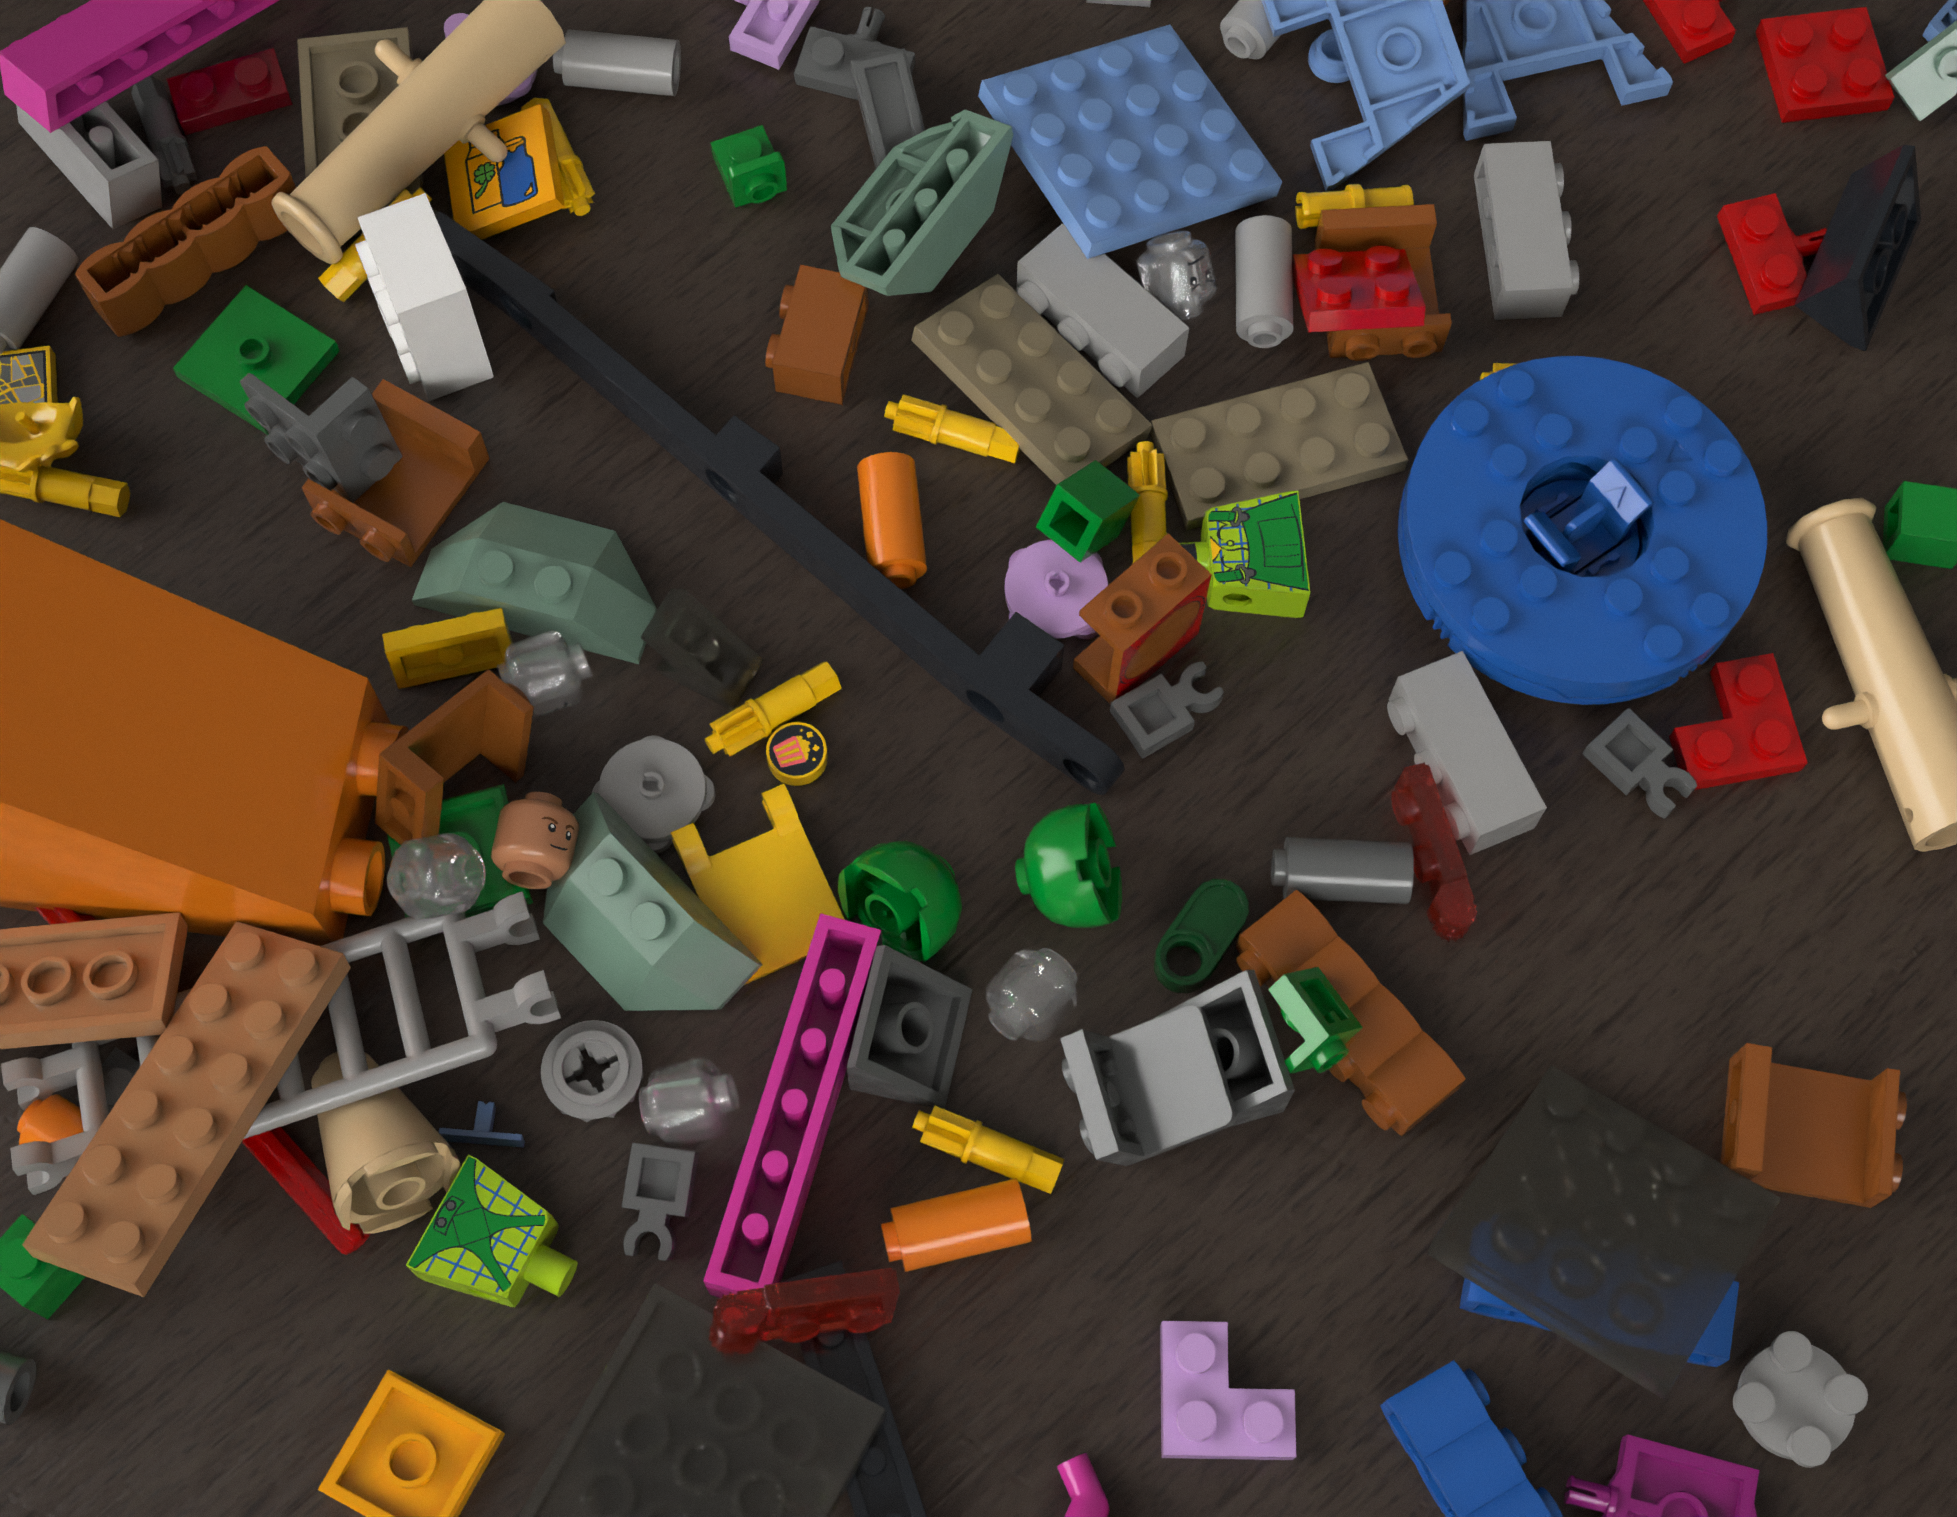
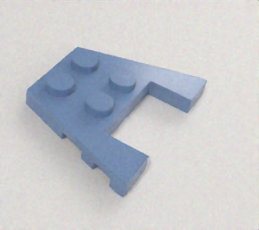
[1261,0,1470,192]
[1463,0,1673,141]

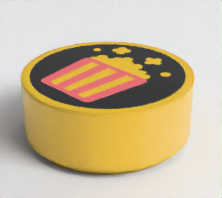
[766,722,828,786]

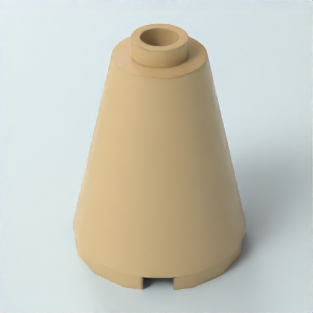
[311,1051,461,1234]

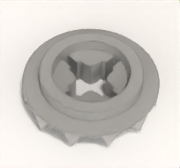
[541,1020,644,1122]

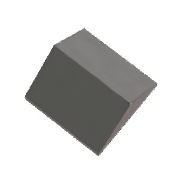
[847,945,973,1109]
[1154,970,1295,1127]

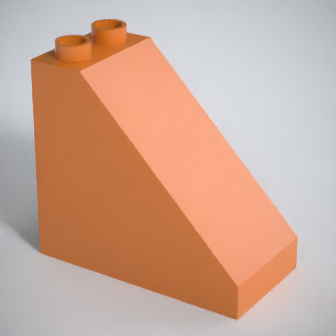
[0,519,409,946]

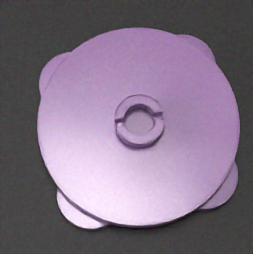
[1004,540,1108,639]

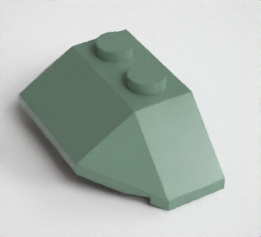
[831,109,1013,296]
[412,502,657,664]
[543,792,763,1011]

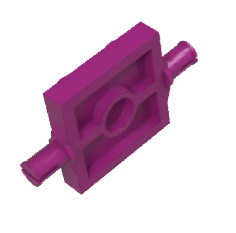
[1564,1435,1759,1517]

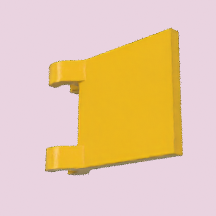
[671,784,845,985]

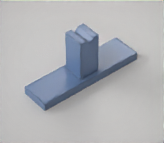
[439,1101,525,1148]

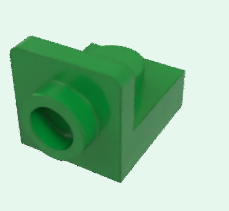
[710,125,787,208]
[1268,967,1363,1074]

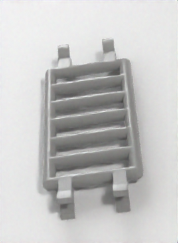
[1,892,561,1195]

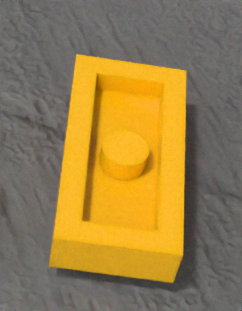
[382,608,517,689]

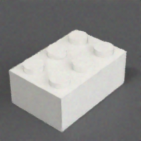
[355,193,494,401]

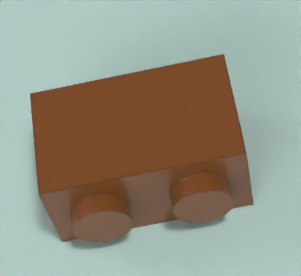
[765,265,869,405]

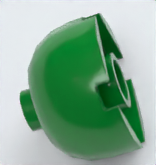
[1015,803,1122,928]
[838,841,962,963]

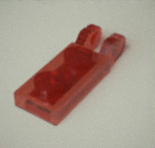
[1391,762,1478,942]
[709,1268,900,1355]

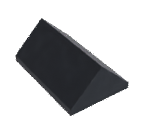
[1795,145,1921,351]

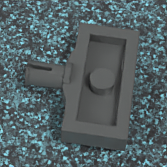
[794,7,916,100]

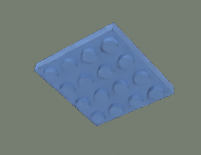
[978,24,1282,259]

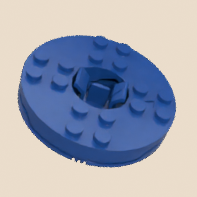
[1398,356,1767,705]

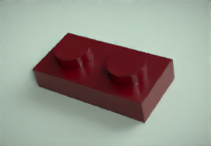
[166,48,293,135]

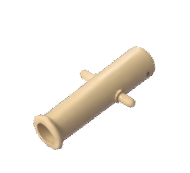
[271,0,566,264]
[1786,498,1957,852]

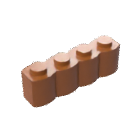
[75,146,296,337]
[1236,890,1465,1136]

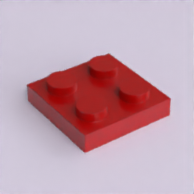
[1755,7,1895,123]
[1292,246,1426,332]

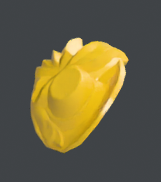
[0,397,83,473]

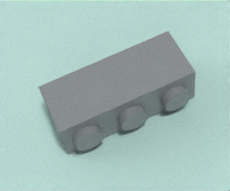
[16,101,162,229]
[1474,141,1579,320]
[1016,223,1189,398]
[1387,651,1547,855]

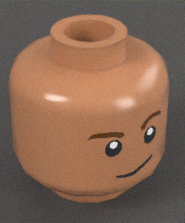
[491,792,579,889]

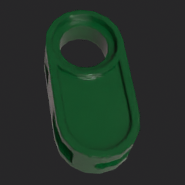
[1154,879,1249,993]

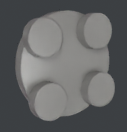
[592,735,715,854]
[1733,1331,1868,1468]

